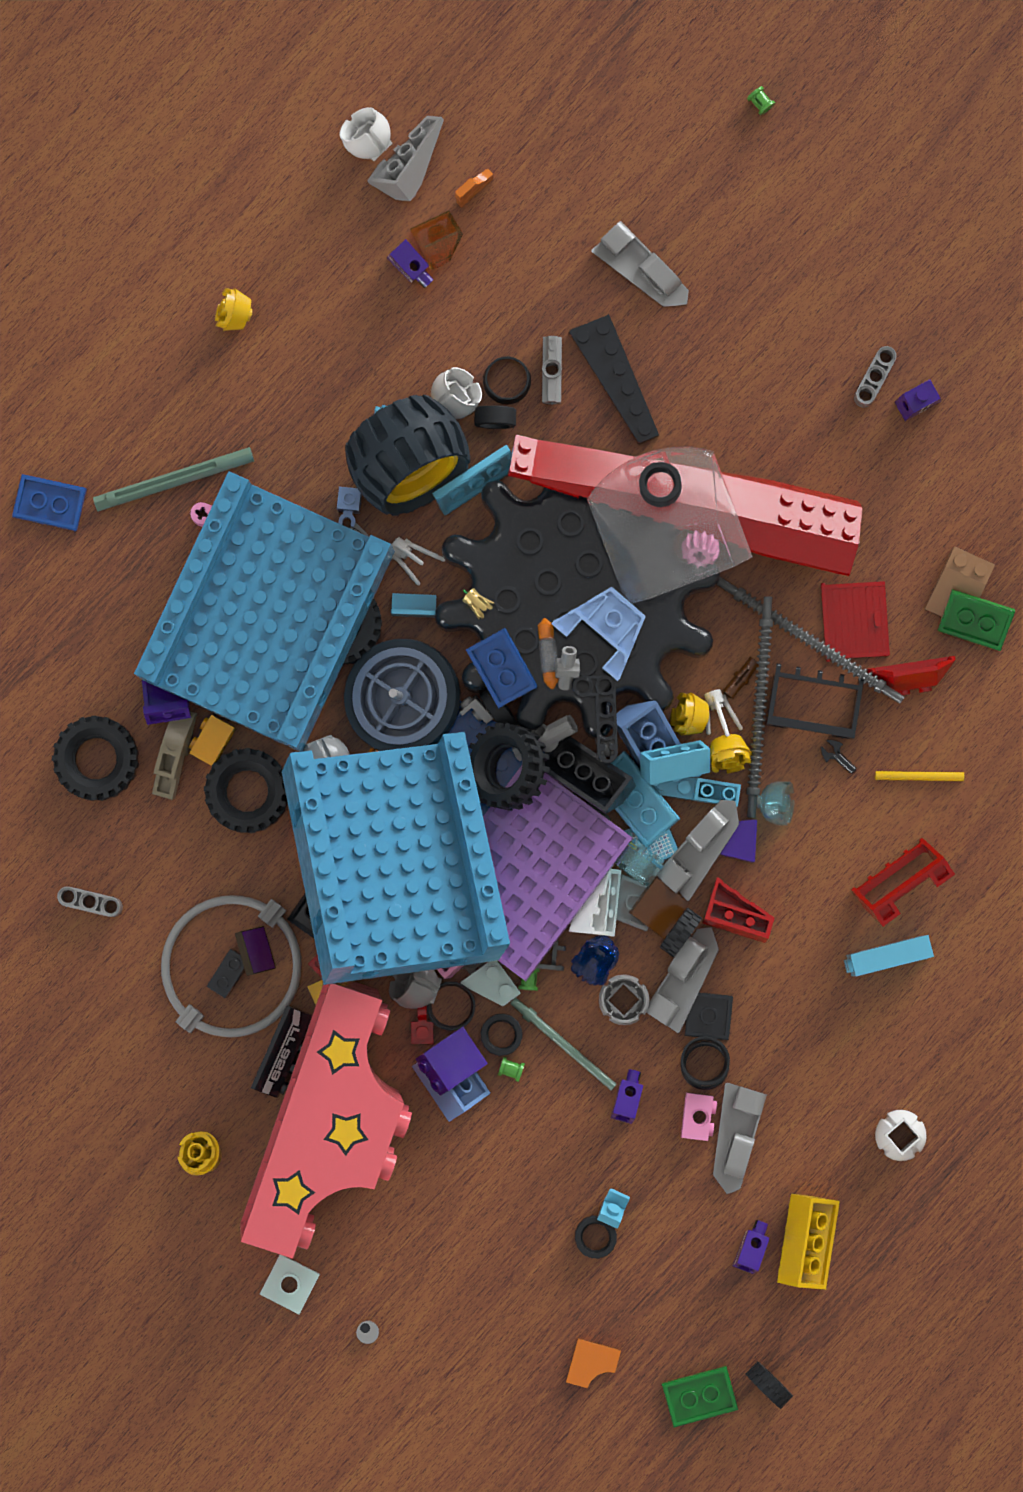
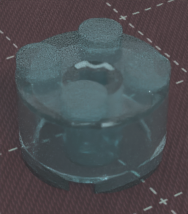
[615,839,665,888]

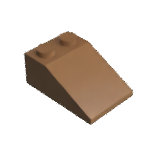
[925,547,995,617]

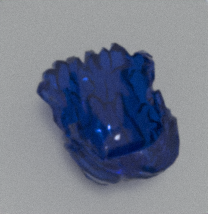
[571,935,619,986]

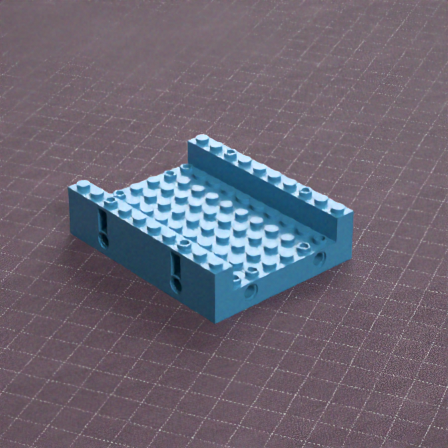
[134,471,395,752]
[282,732,510,985]

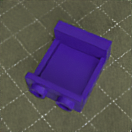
[142,680,191,725]
[416,1027,488,1096]

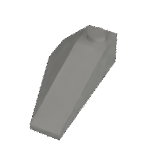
[367,116,444,201]

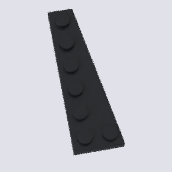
[569,314,659,444]

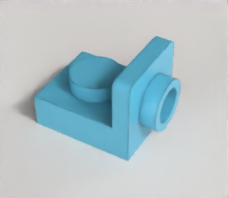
[597,1189,630,1228]

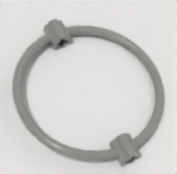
[161,895,302,1037]

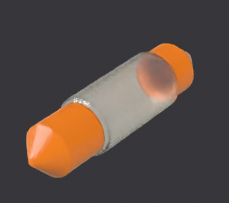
[538,618,559,689]

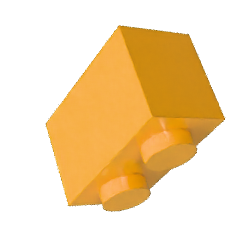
[189,715,236,766]

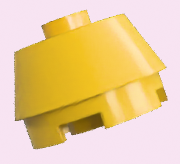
[215,288,252,331]
[670,692,709,736]
[710,734,751,773]
[178,1131,222,1175]

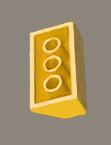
[777,1194,840,1290]

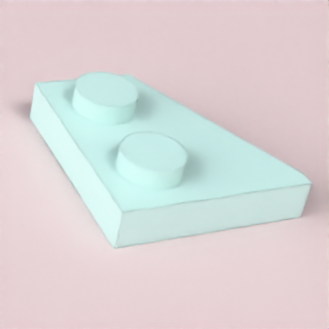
[460,961,521,1006]

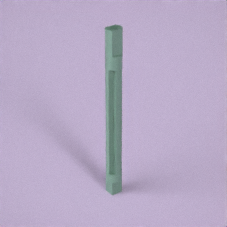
[93,447,254,512]

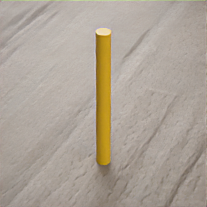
[875,771,964,781]

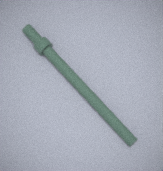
[510,997,616,1090]

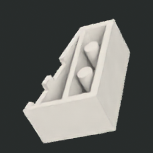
[569,869,621,937]

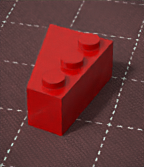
[702,877,775,943]

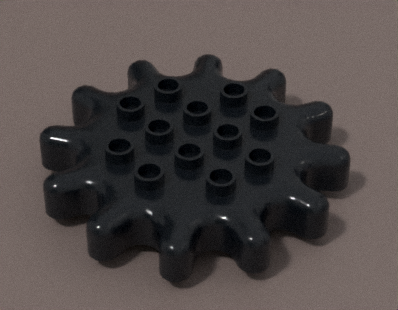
[435,480,720,739]

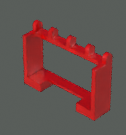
[851,838,955,927]

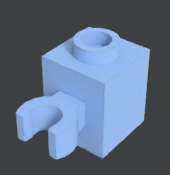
[337,486,362,528]

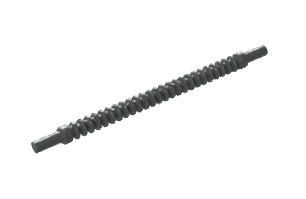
[717,577,905,704]
[746,596,773,818]

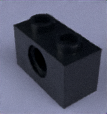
[206,949,245,998]

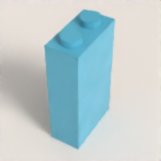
[844,935,934,976]

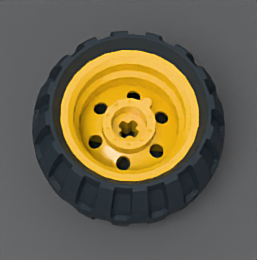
[345,395,470,516]

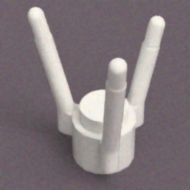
[392,537,445,586]
[704,689,743,737]

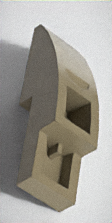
[152,711,197,800]

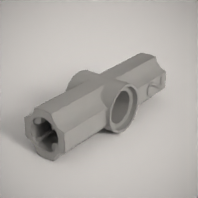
[542,336,562,404]
[512,715,578,761]

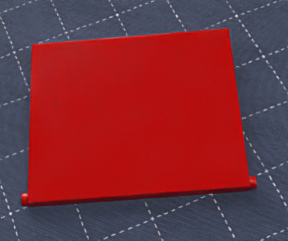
[821,581,890,662]

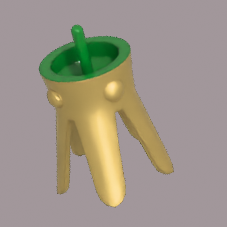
[462,588,494,620]

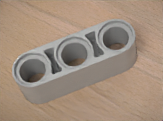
[854,346,896,408]
[57,887,123,917]

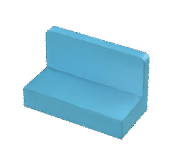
[391,593,437,618]

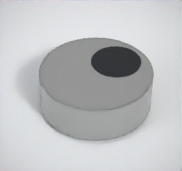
[356,1321,379,1344]

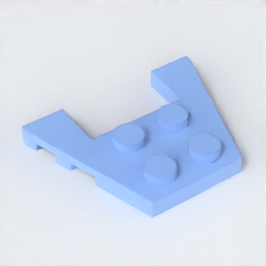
[551,587,646,682]

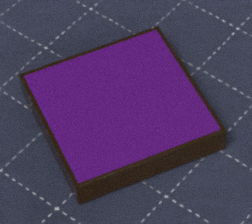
[235,926,276,976]

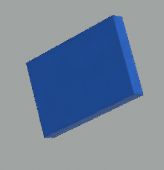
[12,474,87,532]
[466,628,538,708]

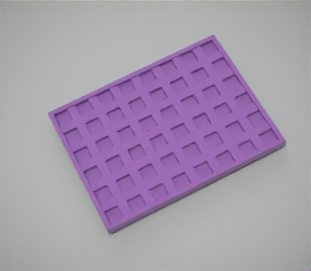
[483,766,633,981]

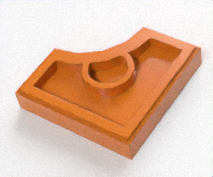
[455,169,493,208]
[566,1338,621,1388]

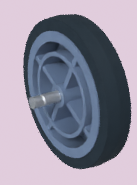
[344,639,460,751]

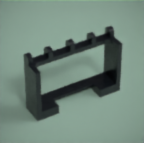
[766,663,864,740]

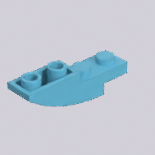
[653,777,741,807]

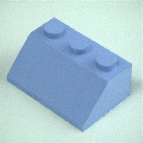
[616,701,680,768]
[412,1063,490,1122]

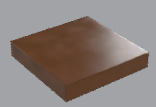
[629,877,690,939]

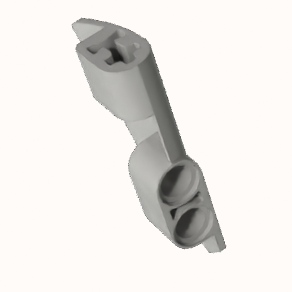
[591,221,689,307]
[657,800,739,901]
[646,927,719,1033]
[713,1083,767,1194]

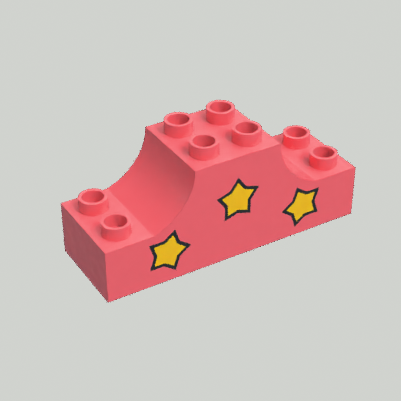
[240,981,412,1259]

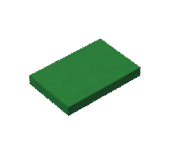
[938,589,1015,651]
[662,1366,738,1427]

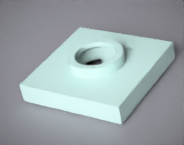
[260,1255,320,1314]

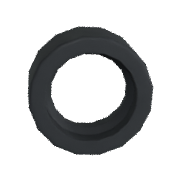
[474,406,516,429]
[639,462,682,507]
[481,1014,522,1056]
[575,1215,617,1259]

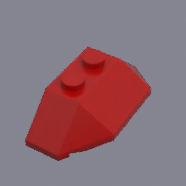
[867,656,956,696]

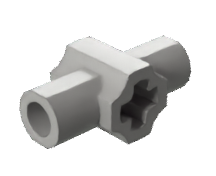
[555,646,580,690]

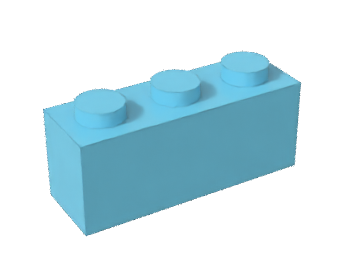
[640,740,710,786]

